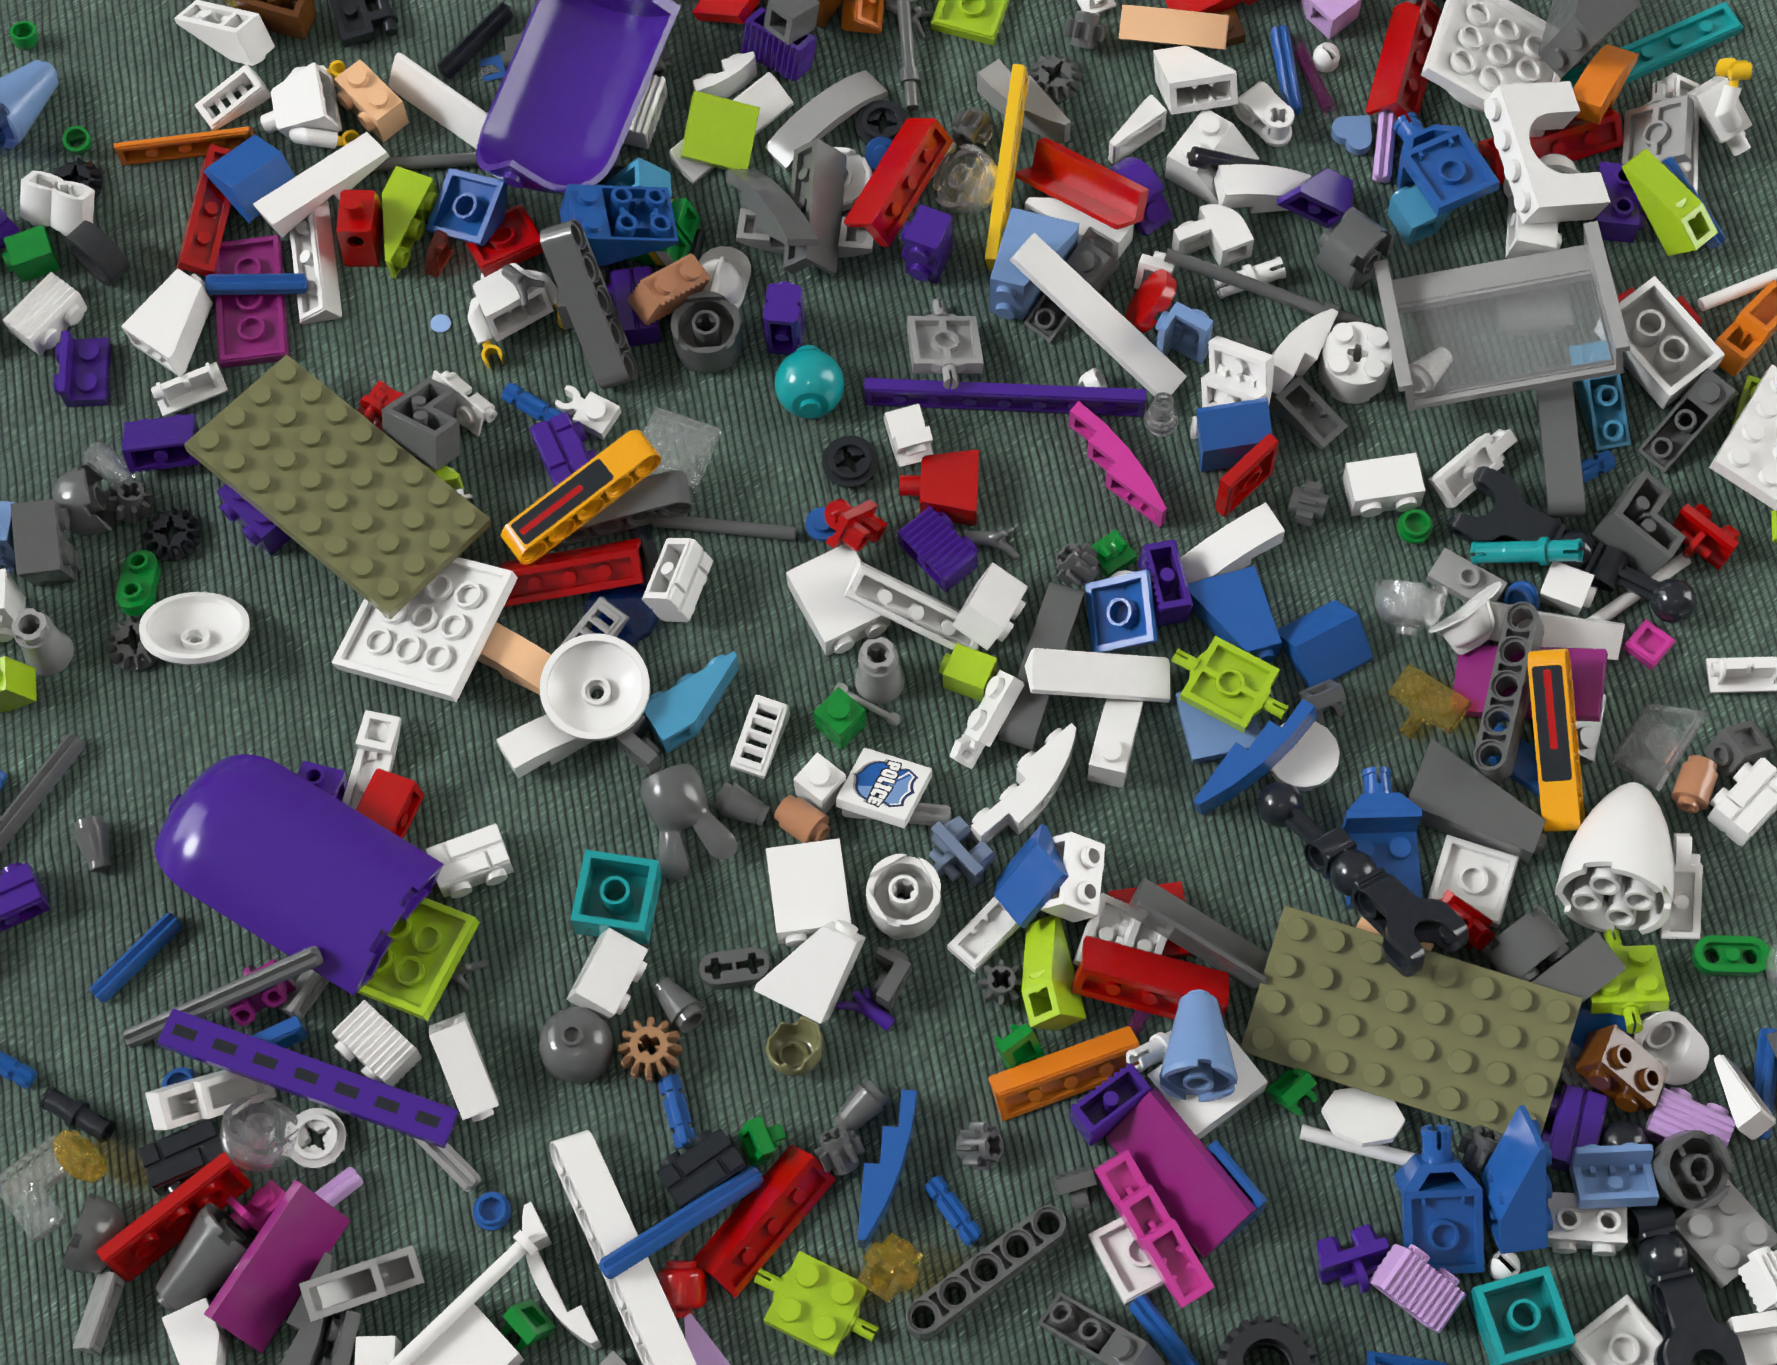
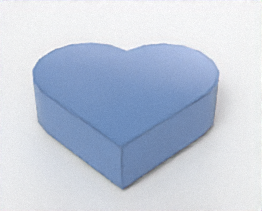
[1331,115,1372,156]

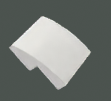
[1201,336,1274,408]
[1073,893,1167,966]

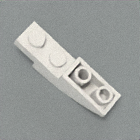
[971,723,1077,844]

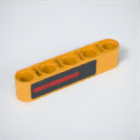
[501,430,662,565]
[1528,648,1585,832]

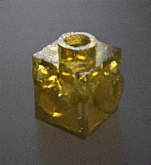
[857,1232,924,1303]

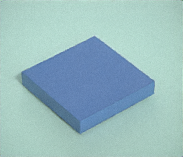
[1175,692,1261,764]

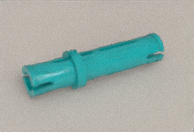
[1470,537,1584,566]

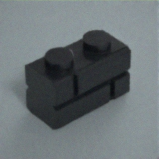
[138,1119,230,1197]
[656,1128,747,1209]

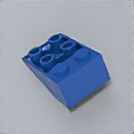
[559,184,679,266]
[1480,1105,1553,1254]

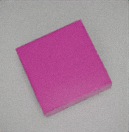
[1622,619,1676,671]

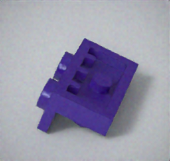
[53,330,112,407]

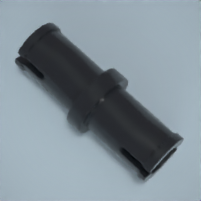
[39,1086,116,1143]

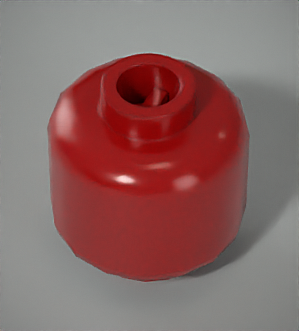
[656,1260,706,1318]

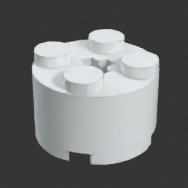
[1318,322,1393,404]
[866,854,941,940]

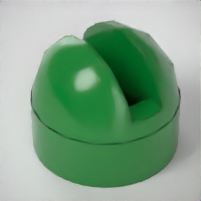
[9,21,38,51]
[62,126,92,155]

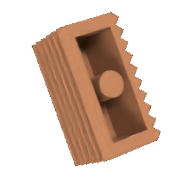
[627,254,710,326]

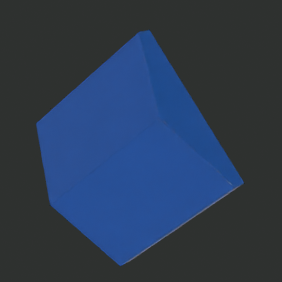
[204,134,295,223]
[425,168,508,246]
[1196,398,1272,472]
[1085,569,1158,653]
[994,824,1069,928]

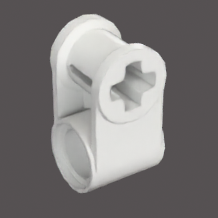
[1233,81,1294,147]

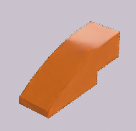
[1573,44,1639,124]
[1714,279,1777,377]

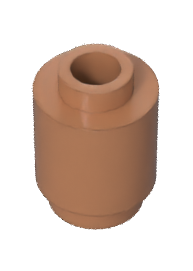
[1671,755,1718,813]
[774,795,831,843]

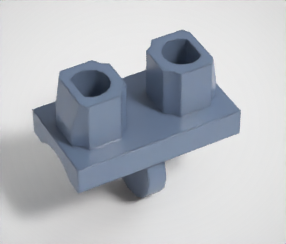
[928,816,995,887]

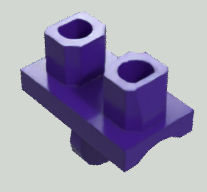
[1317,1224,1390,1294]

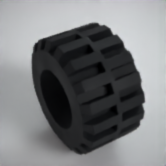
[1215,1315,1318,1365]

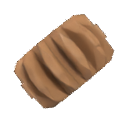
[618,1016,683,1083]

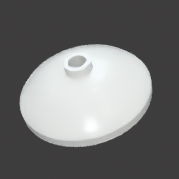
[139,592,250,666]
[540,633,650,741]

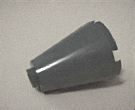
[156,1203,255,1313]

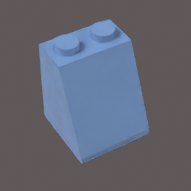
[989,208,1079,320]

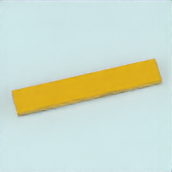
[985,64,1029,270]

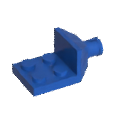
[1393,112,1500,217]
[1341,766,1423,909]
[1394,1124,1485,1274]

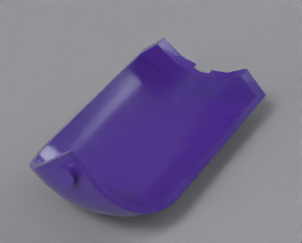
[476,0,681,194]
[155,754,443,995]

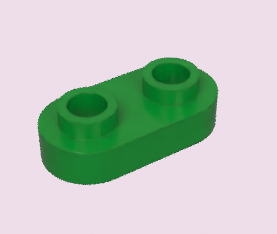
[116,550,161,616]
[1692,935,1771,977]

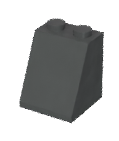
[1538,0,1641,78]

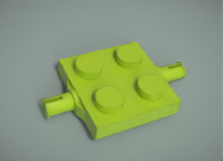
[1171,636,1289,733]
[1587,929,1670,1034]
[754,1251,879,1358]

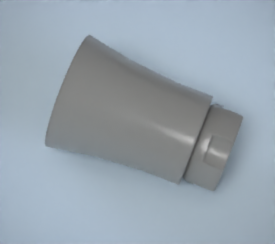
[12,608,74,675]
[855,637,905,704]

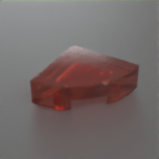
[425,229,453,278]

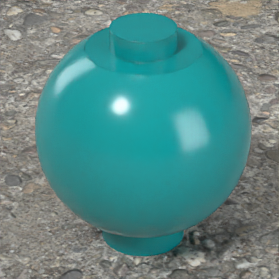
[774,345,844,419]

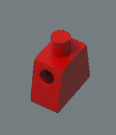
[336,190,383,267]
[899,450,979,526]

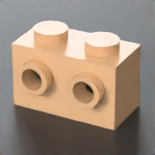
[334,59,409,143]

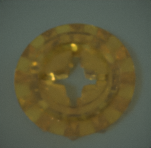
[52,1130,108,1183]

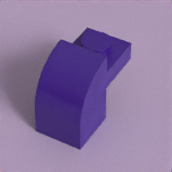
[1109,157,1174,235]

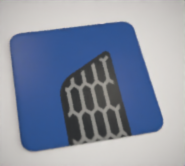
[479,54,506,82]

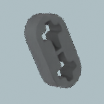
[699,947,771,990]

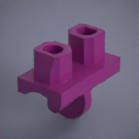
[225,959,296,1027]

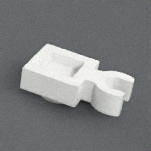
[555,386,622,440]

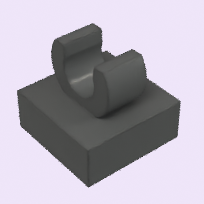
[1297,679,1347,724]
[1051,1165,1097,1210]

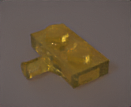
[1388,664,1471,739]

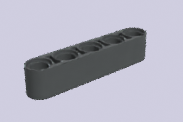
[540,219,638,390]
[1534,366,1585,518]
[550,470,692,551]
[998,582,1085,751]
[1474,602,1544,782]
[906,1205,1066,1341]

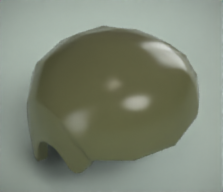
[765,1016,824,1076]

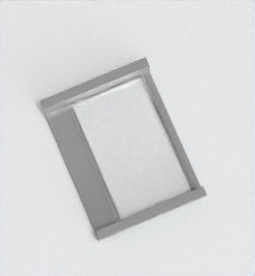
[1373,221,1630,411]

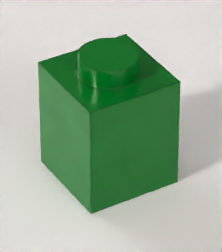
[2,225,61,283]
[813,687,867,751]

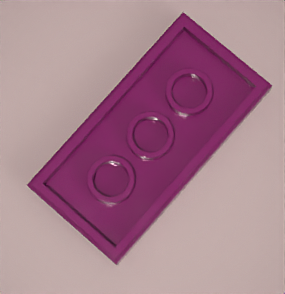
[214,235,290,369]
[1451,645,1608,722]
[1105,1088,1257,1258]
[204,1180,351,1353]

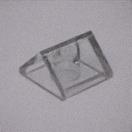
[1611,703,1708,792]

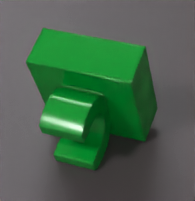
[1091,529,1138,578]
[994,1023,1045,1069]
[1264,1067,1317,1116]
[738,1116,787,1167]
[502,1299,556,1351]

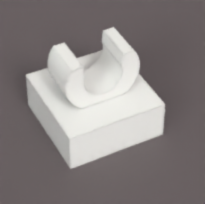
[1134,251,1175,289]

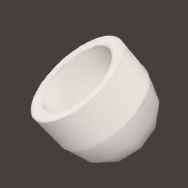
[1312,42,1340,73]
[1078,367,1108,388]
[1488,1251,1521,1281]

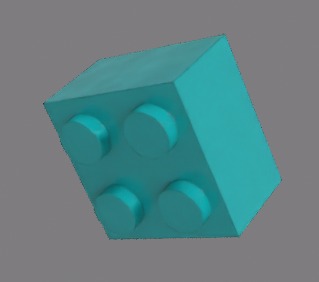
[570,849,663,945]
[1466,1266,1576,1365]

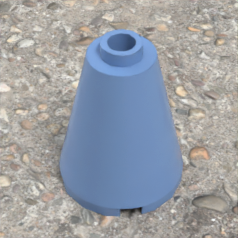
[0,60,59,149]
[1159,989,1238,1102]

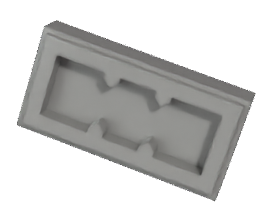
[1426,548,1508,603]

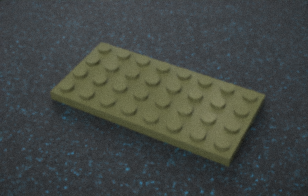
[184,354,491,620]
[1241,905,1583,1135]

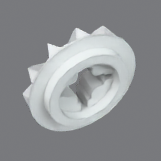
[285,1108,347,1170]

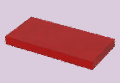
[96,1152,253,1283]

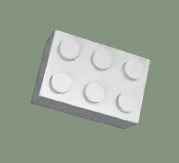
[1594,276,1725,409]

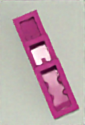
[1069,401,1167,528]
[1093,1150,1215,1308]

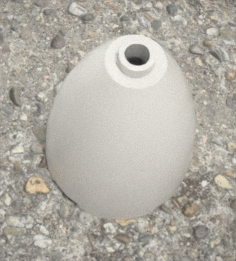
[1555,782,1674,935]

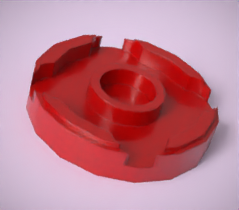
[1125,269,1177,334]

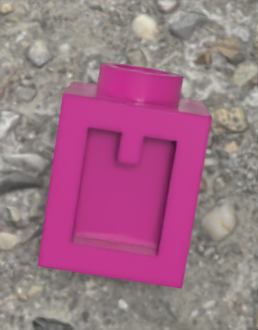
[226,1179,286,1233]

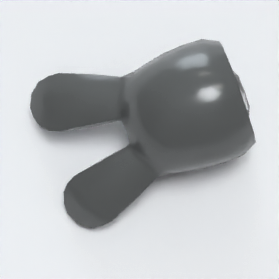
[640,764,738,881]

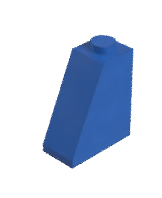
[1187,566,1282,663]

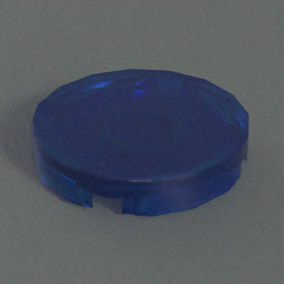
[586,583,657,646]

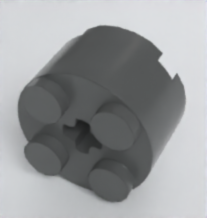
[1314,207,1394,291]
[671,291,743,373]
[1480,905,1570,982]

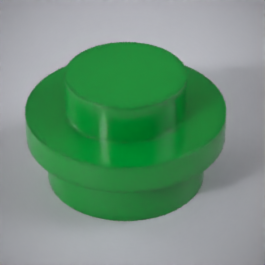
[1397,509,1433,544]

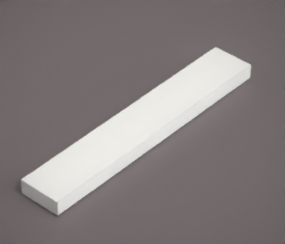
[1009,233,1187,403]

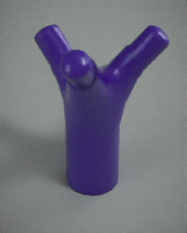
[836,987,896,1032]

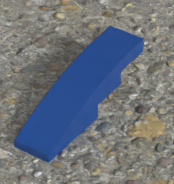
[1193,699,1318,815]
[858,1090,917,1248]

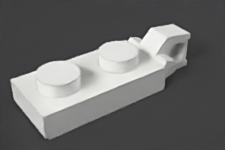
[1429,429,1517,508]
[949,670,1024,769]
[1660,833,1703,939]

